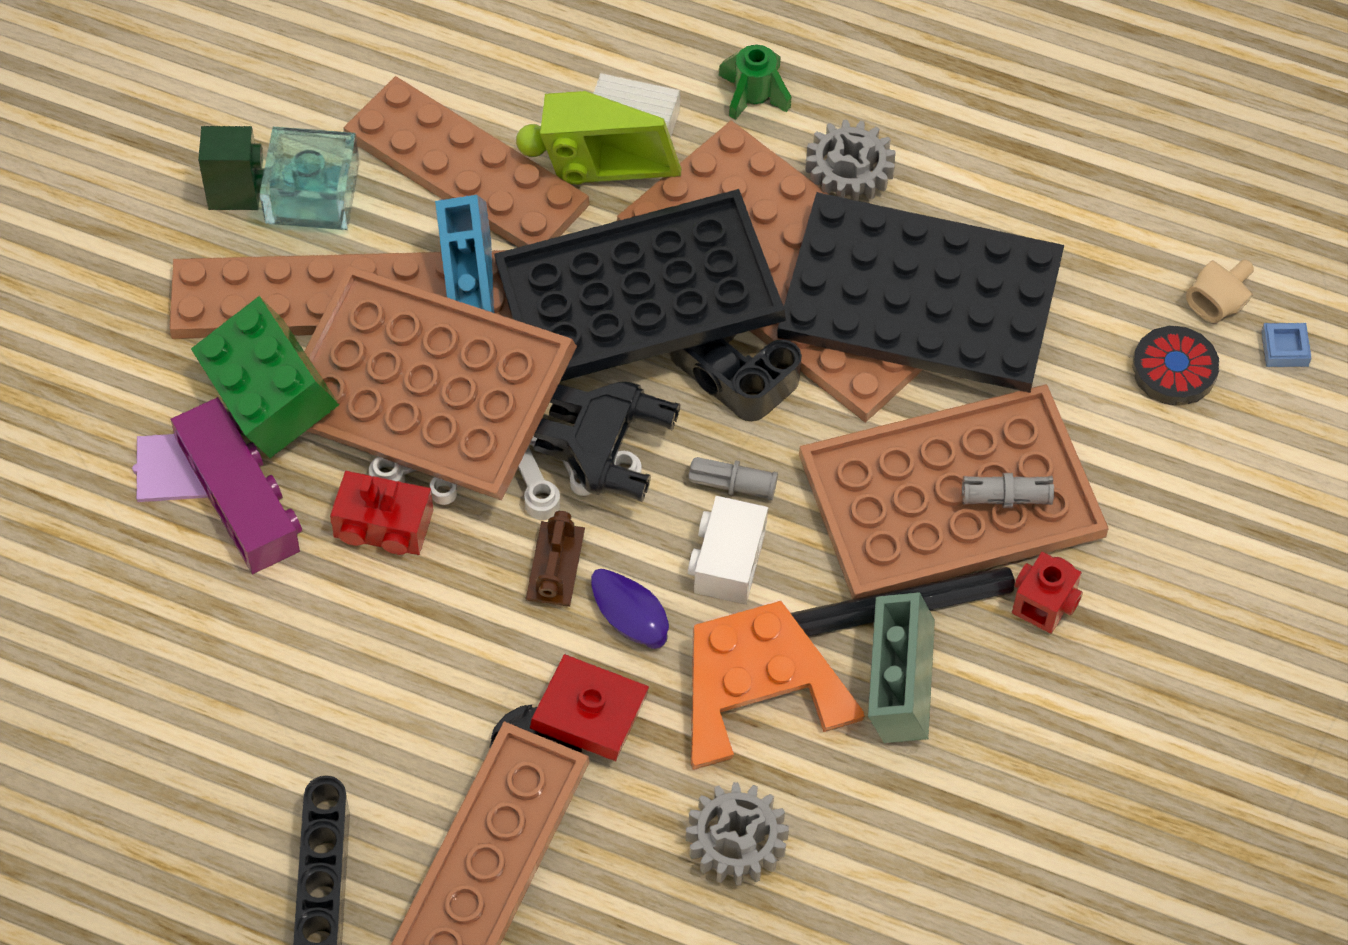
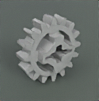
[805,120,896,201]
[686,782,789,885]

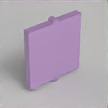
[132,434,208,502]

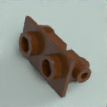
[526,511,585,607]

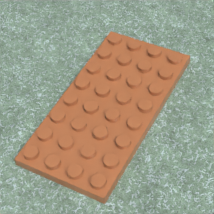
[617,120,923,423]

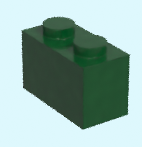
[198,126,267,210]

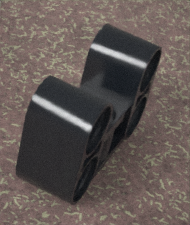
[670,334,802,422]

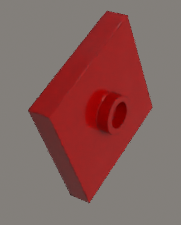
[530,654,649,762]

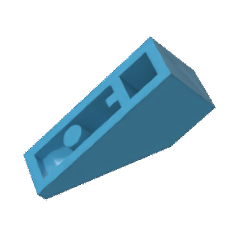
[435,195,494,313]

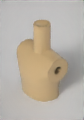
[1186,260,1254,323]

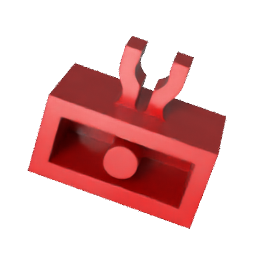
[330,470,434,555]

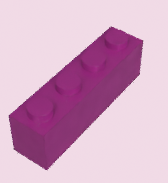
[170,397,302,575]

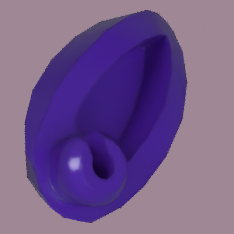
[591,568,669,649]

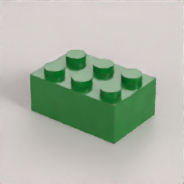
[191,296,339,458]

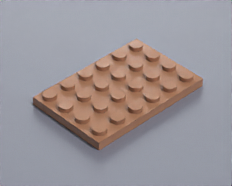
[305,265,577,501]
[799,384,1109,599]

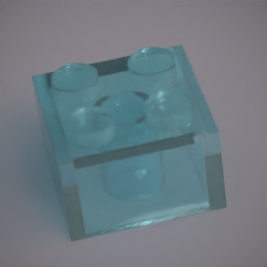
[260,126,360,230]

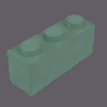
[868,592,935,743]

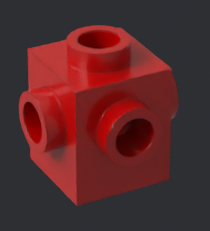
[1012,552,1083,634]

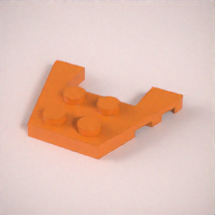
[691,601,865,770]

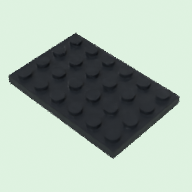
[494,189,786,382]
[777,192,1064,393]

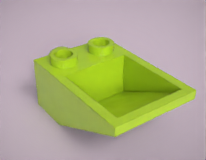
[516,91,682,185]

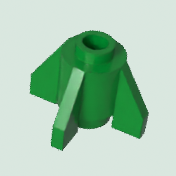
[719,44,792,120]

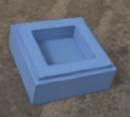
[1261,323,1312,367]

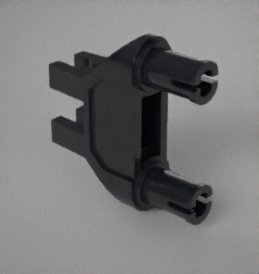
[534,382,680,502]

